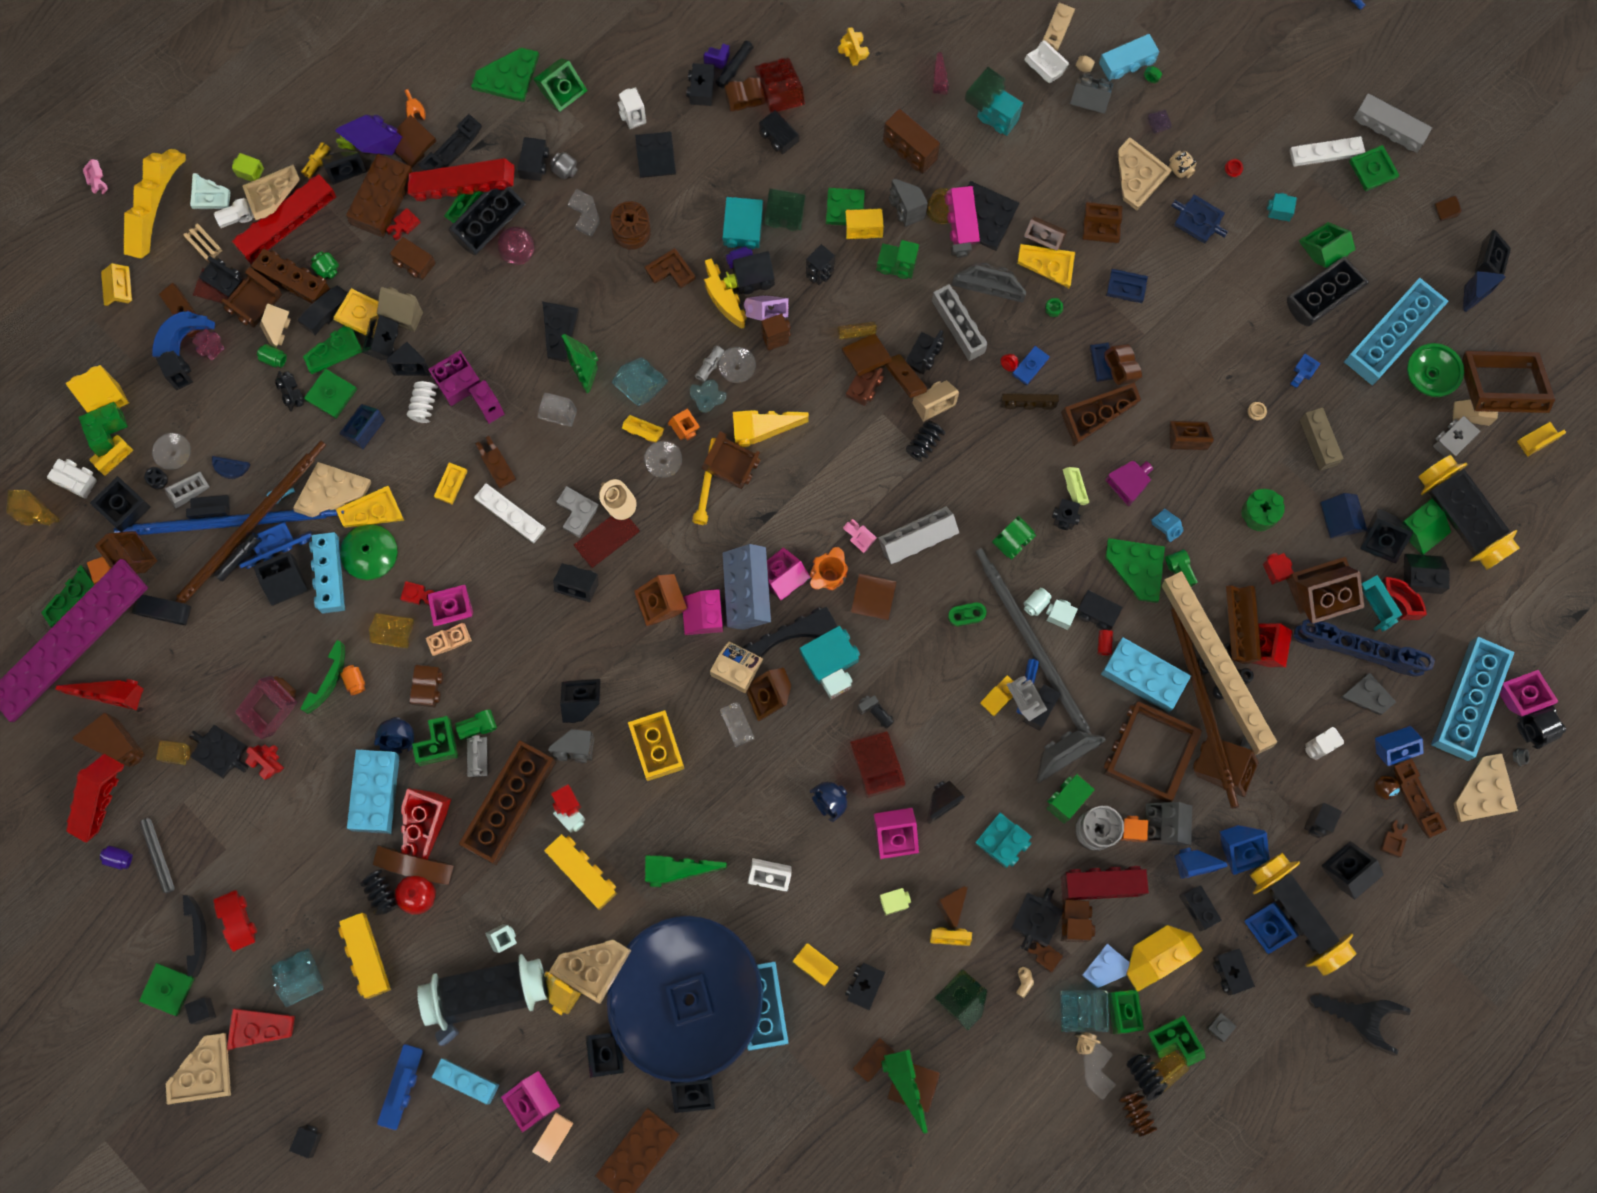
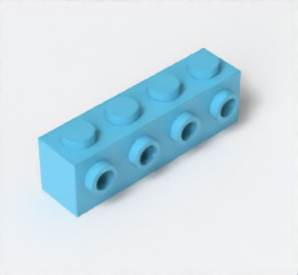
[309,532,345,613]

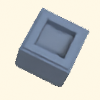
[435,1024,459,1046]

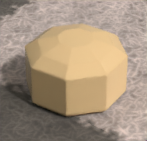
[1076,56,1095,72]

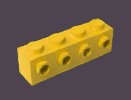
[544,834,617,910]
[338,913,391,999]

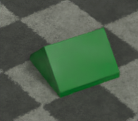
[1107,990,1144,1034]

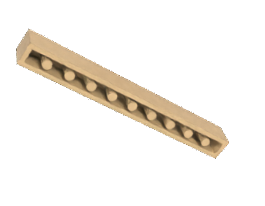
[1162,571,1277,755]

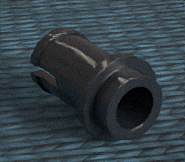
[870,704,894,729]

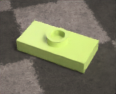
[1063,467,1089,505]

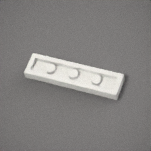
[1289,137,1365,167]
[474,483,546,544]

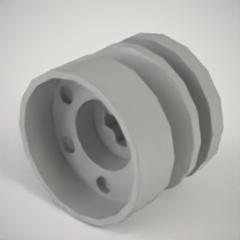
[1075,806,1124,851]

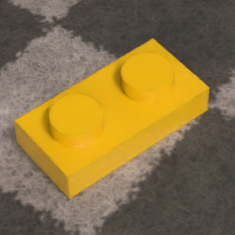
[622,415,664,442]
[434,463,468,505]
[930,927,972,946]

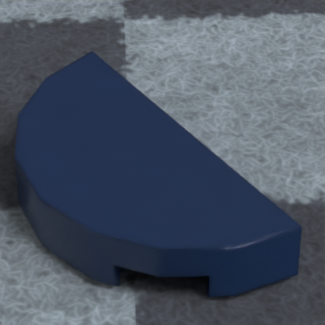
[212,456,251,479]

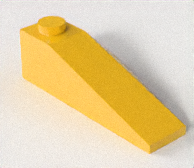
[733,410,809,447]
[544,971,581,1015]

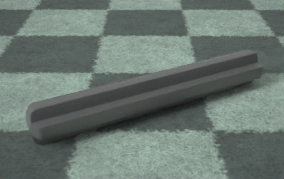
[140,818,175,893]

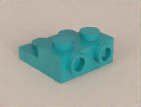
[975,813,1032,869]

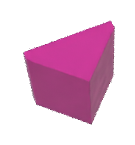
[428,585,473,627]

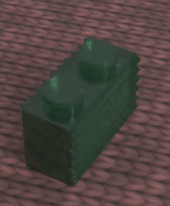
[965,67,1006,112]

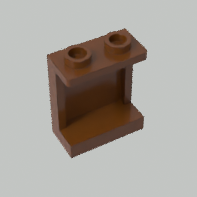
[221,267,282,328]
[701,431,761,489]

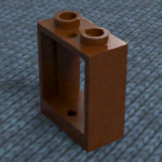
[95,531,157,574]

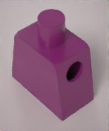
[469,380,505,424]
[1105,461,1153,507]

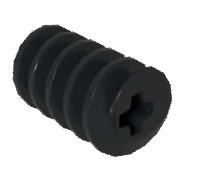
[906,420,945,462]
[360,870,398,915]
[1126,1054,1168,1101]

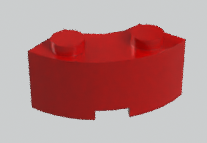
[1382,577,1427,620]
[213,890,257,952]

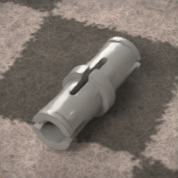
[695,346,725,382]

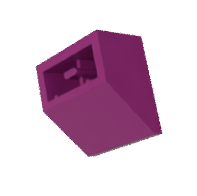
[428,350,480,406]

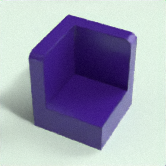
[703,44,730,69]

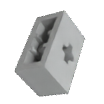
[1433,416,1480,458]

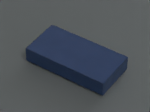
[1089,343,1113,382]

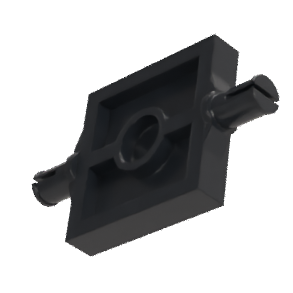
[189,725,249,779]
[1011,888,1064,951]

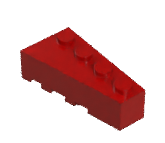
[66,754,124,843]

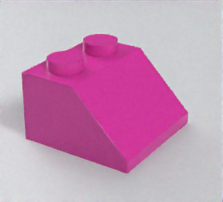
[767,547,810,600]
[683,589,723,635]
[1499,670,1558,717]
[874,808,919,859]
[501,1071,560,1132]

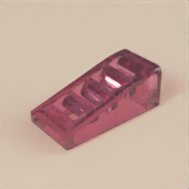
[933,52,949,95]

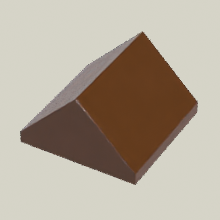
[1170,421,1214,450]
[936,886,968,929]

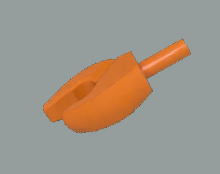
[405,89,425,121]

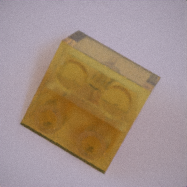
[6,490,59,526]

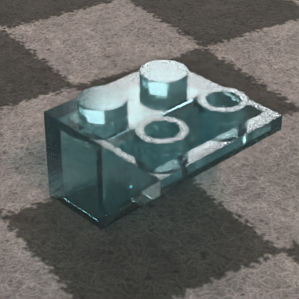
[612,357,668,407]
[272,948,324,1007]
[1061,990,1109,1032]

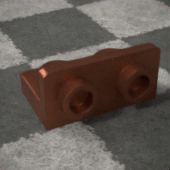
[845,368,884,406]

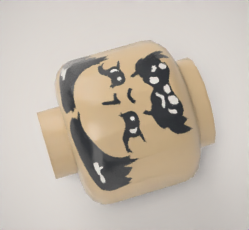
[1169,151,1196,178]

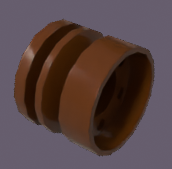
[610,201,651,250]

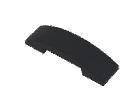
[418,114,482,171]
[183,895,207,977]

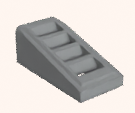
[165,472,210,509]

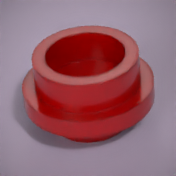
[1225,159,1243,177]
[1000,353,1019,372]

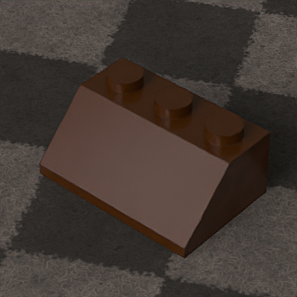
[1296,566,1364,624]

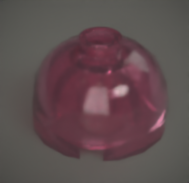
[498,226,535,265]

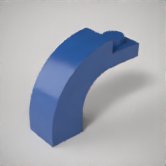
[152,311,215,358]

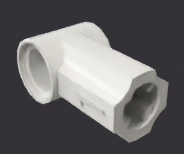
[214,198,254,228]

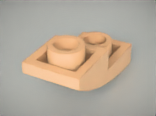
[426,623,472,656]
[532,1113,573,1162]

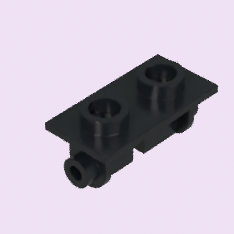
[275,371,304,412]

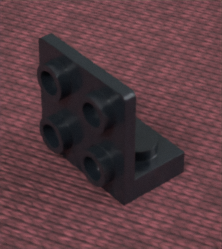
[906,330,945,375]

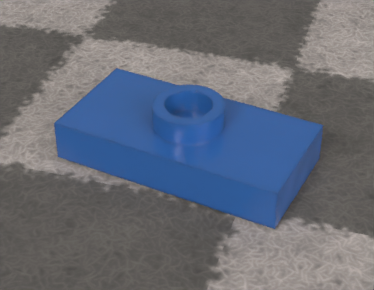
[1012,346,1050,386]

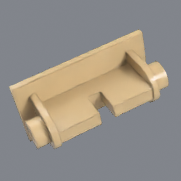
[1075,1032,1101,1054]

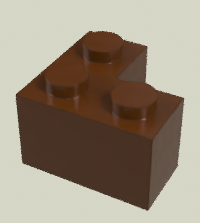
[1061,900,1095,943]

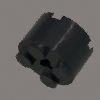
[1517,705,1566,749]

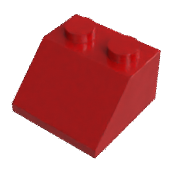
[1253,623,1292,667]

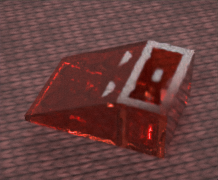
[755,57,805,113]
[850,731,906,798]

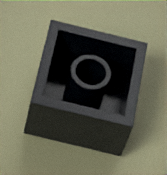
[90,476,151,532]

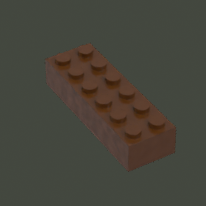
[459,740,556,866]

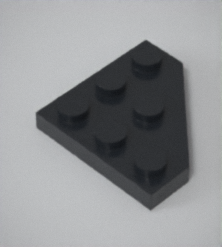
[967,181,1020,251]

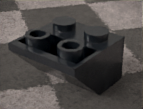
[253,551,308,606]

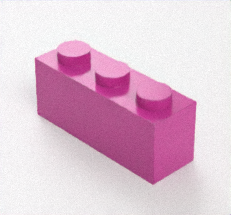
[945,186,980,245]

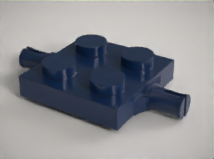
[1171,195,1228,244]

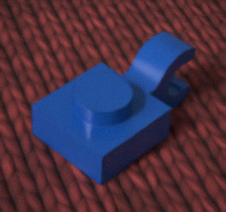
[1290,354,1321,388]

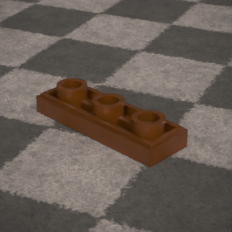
[159,283,200,338]
[884,354,927,398]

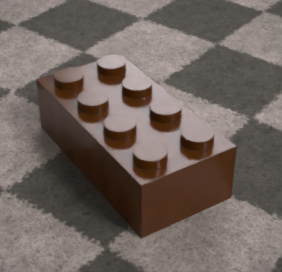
[346,154,413,238]
[595,1108,680,1193]

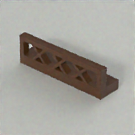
[1226,585,1261,664]

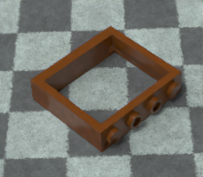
[1462,351,1555,413]
[1104,701,1202,803]

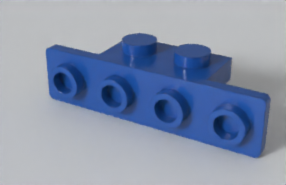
[239,521,312,569]
[377,1044,423,1130]

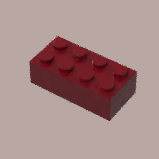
[1061,866,1149,901]

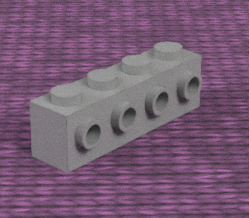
[1353,93,1432,153]
[932,284,987,361]
[878,506,959,564]

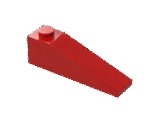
[55,679,144,711]
[401,788,451,859]

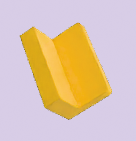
[846,209,884,239]
[101,263,132,306]
[1517,422,1566,457]
[90,435,133,476]
[793,944,838,987]

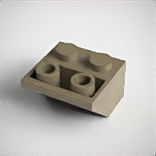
[377,287,423,332]

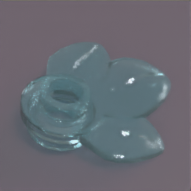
[690,379,727,412]

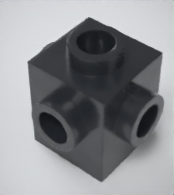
[1052,499,1081,530]

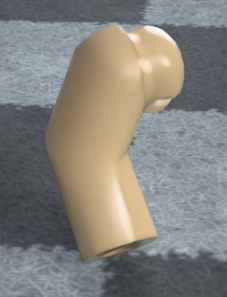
[1016,967,1034,998]

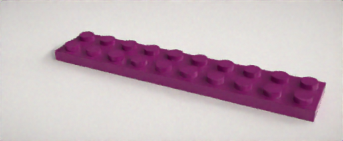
[0,559,148,722]

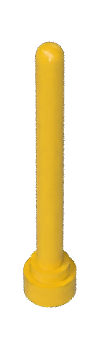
[692,438,716,525]

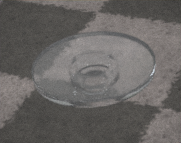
[719,347,756,383]
[152,433,191,470]
[644,441,682,478]

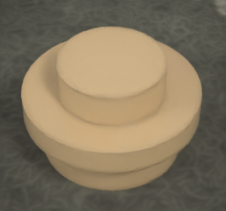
[1248,402,1267,421]

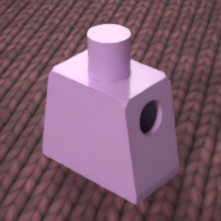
[744,296,788,321]

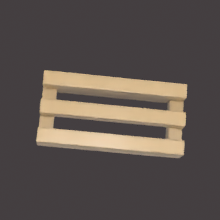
[184,223,222,262]

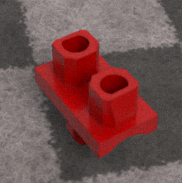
[245,744,284,780]

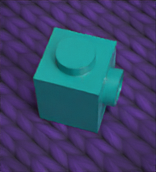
[1266,193,1297,222]

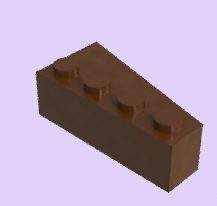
[1061,383,1141,446]

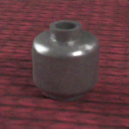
[550,152,578,180]

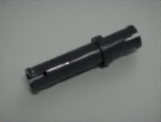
[715,40,754,89]
[214,532,262,581]

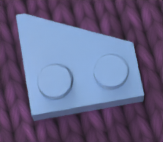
[1082,944,1130,988]

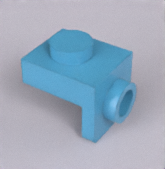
[1151,509,1183,542]

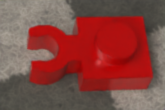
[386,208,421,241]
[400,581,435,606]

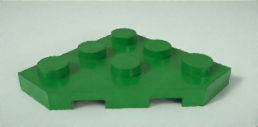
[471,48,539,102]
[1105,538,1165,603]

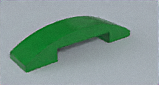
[300,640,345,714]

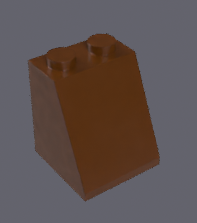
[73,713,146,767]
[1193,737,1259,798]

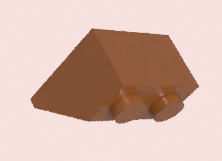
[634,574,687,626]

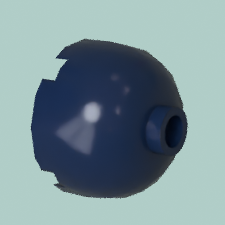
[374,717,414,754]
[810,782,847,822]

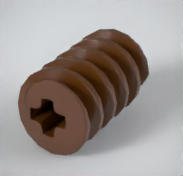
[1118,1090,1157,1137]

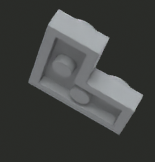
[557,486,599,538]

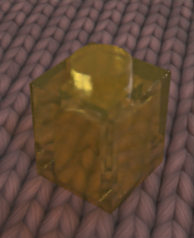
[156,741,190,765]

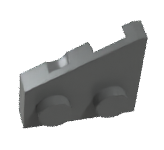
[1341,673,1396,715]

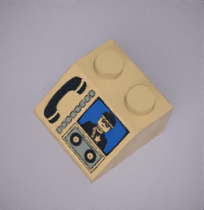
[710,642,763,693]

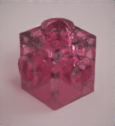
[192,328,225,361]

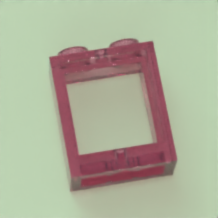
[235,676,297,739]

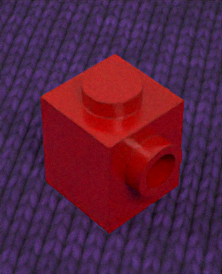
[1262,553,1294,585]
[551,784,582,817]

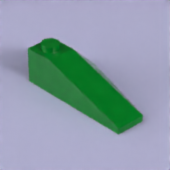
[562,334,599,394]
[645,855,727,888]
[881,1050,928,1134]

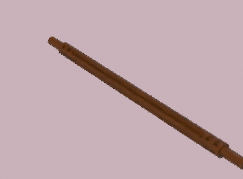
[175,440,326,603]
[1170,602,1239,809]

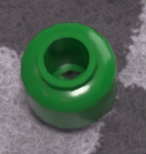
[311,251,339,280]

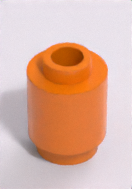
[340,665,366,695]

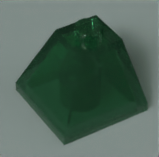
[935,969,987,1031]

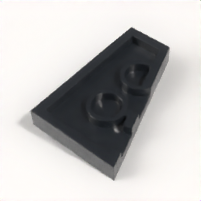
[542,301,579,362]

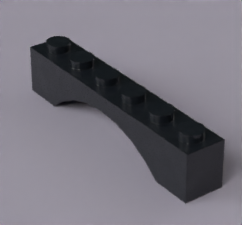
[743,606,838,658]

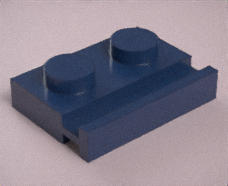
[1106,269,1148,303]

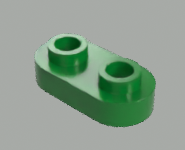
[948,602,987,627]

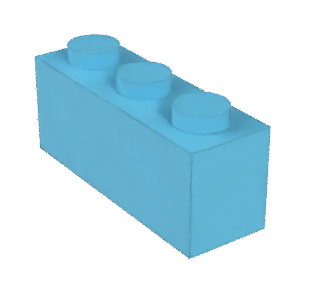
[1099,34,1159,80]
[432,1058,499,1104]

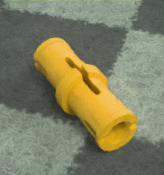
[301,142,331,178]

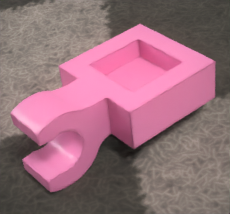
[83,159,108,194]
[843,519,877,553]

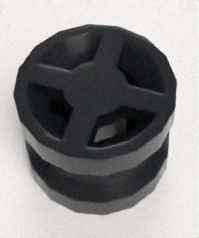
[144,467,168,489]

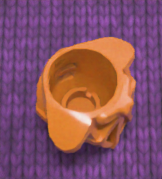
[810,547,848,591]

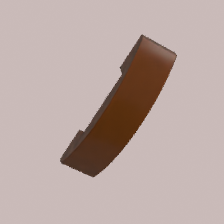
[1393,758,1447,838]
[373,845,454,885]

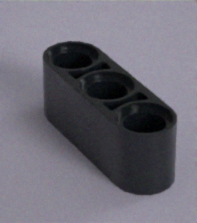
[132,594,192,626]

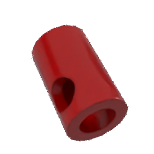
[1098,630,1113,656]

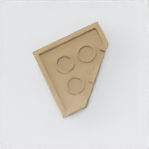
[1117,137,1172,210]
[243,165,300,220]
[293,462,371,517]
[1453,754,1518,822]
[549,940,631,1004]
[166,1033,231,1104]

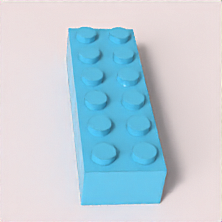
[1344,278,1449,386]
[1431,637,1515,761]

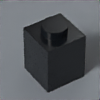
[184,997,217,1025]
[289,1124,323,1158]

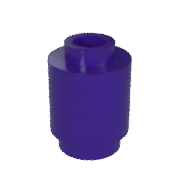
[725,246,753,269]
[100,846,133,870]

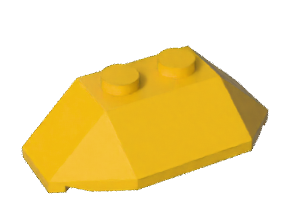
[1126,925,1203,992]

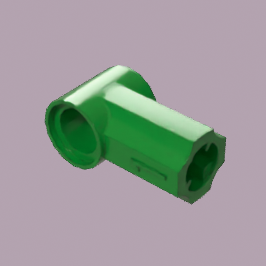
[1165,549,1198,587]
[455,710,497,740]

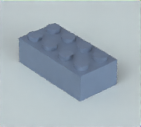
[723,544,771,630]

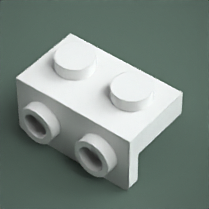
[1024,40,1069,83]

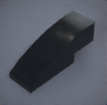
[298,285,348,335]

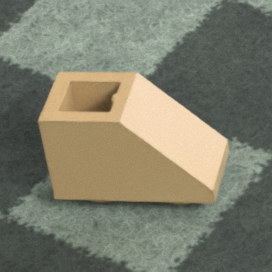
[260,304,291,348]

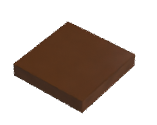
[842,333,892,377]

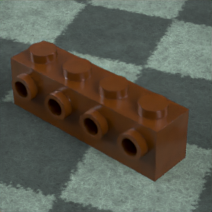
[251,249,330,304]

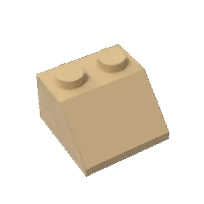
[913,380,959,422]

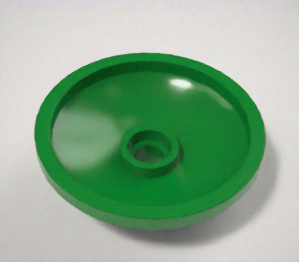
[1407,343,1464,397]
[340,524,398,580]

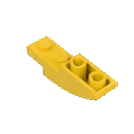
[704,258,747,329]

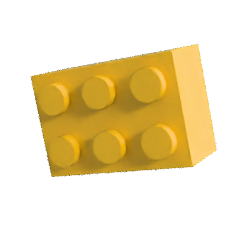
[628,710,684,781]

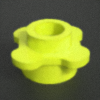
[724,272,738,291]

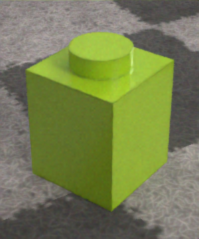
[232,153,264,182]

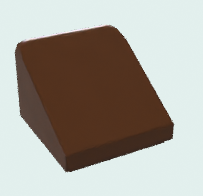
[1435,196,1462,221]

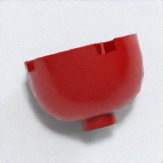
[395,876,436,915]

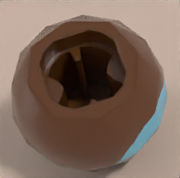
[1374,776,1400,800]

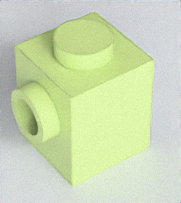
[879,888,911,916]

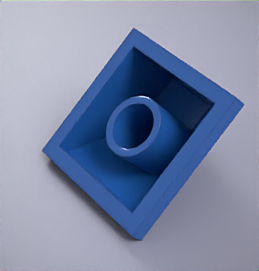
[1220,825,1270,875]
[1174,848,1228,879]

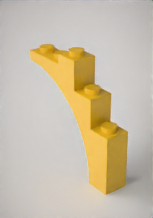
[124,149,186,259]

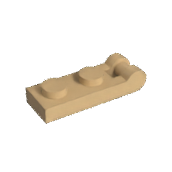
[1043,3,1075,52]

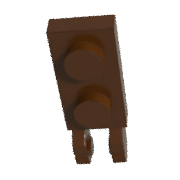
[475,436,516,489]

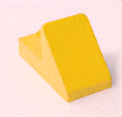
[980,675,1013,716]

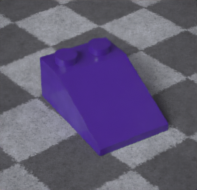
[336,114,402,155]

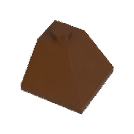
[746,667,791,721]

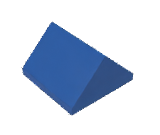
[1244,902,1299,954]

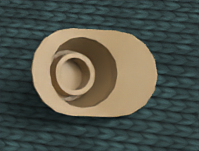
[599,479,636,520]

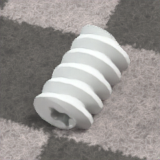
[407,381,438,423]

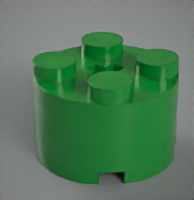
[1241,489,1285,531]
[992,516,1037,560]

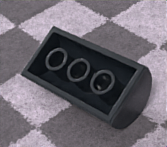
[449,187,526,255]
[1287,256,1369,326]

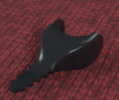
[1310,993,1411,1056]

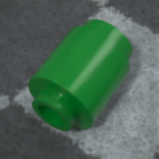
[257,344,287,368]

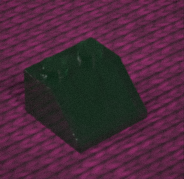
[765,188,806,231]

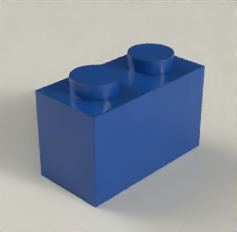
[1375,726,1424,766]

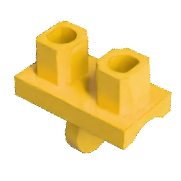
[838,28,869,66]

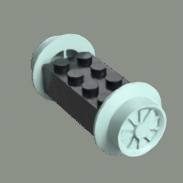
[418,954,548,1031]

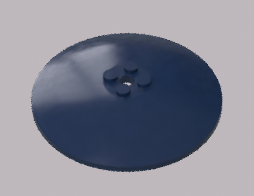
[607,916,763,1082]

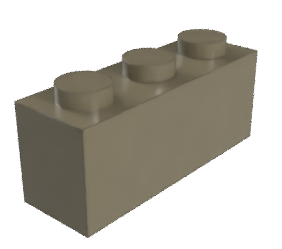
[1300,408,1344,471]

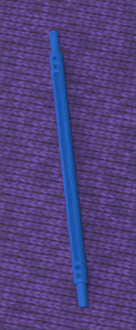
[114,509,344,535]

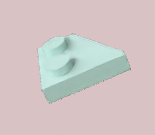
[190,173,230,209]

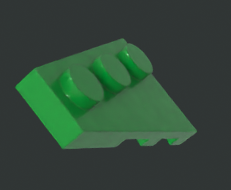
[303,325,362,375]
[41,565,95,628]

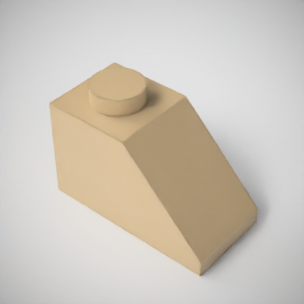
[1452,399,1498,426]

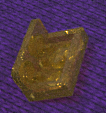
[369,613,414,648]

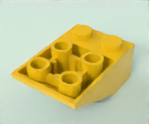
[66,365,129,413]

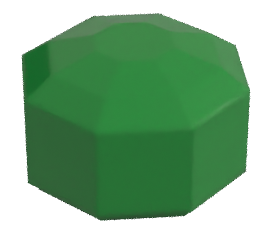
[1143,66,1162,83]
[1045,298,1063,317]

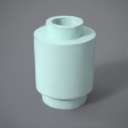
[1023,588,1052,616]

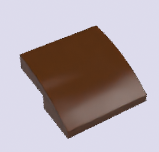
[394,115,436,168]
[1083,202,1122,243]
[851,573,897,620]
[887,1064,941,1113]

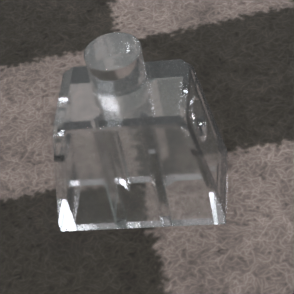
[538,393,577,427]

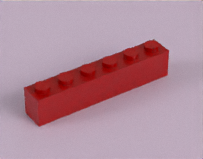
[408,158,514,202]
[232,174,337,264]

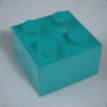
[977,84,1023,136]

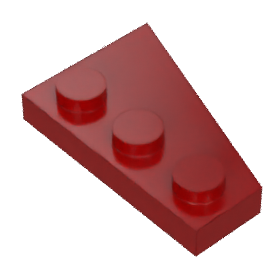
[227,1008,295,1050]

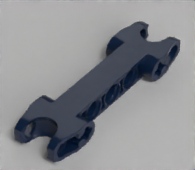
[1293,619,1435,677]

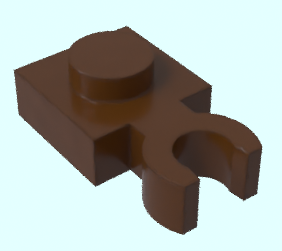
[1380,820,1408,858]
[1027,941,1063,973]

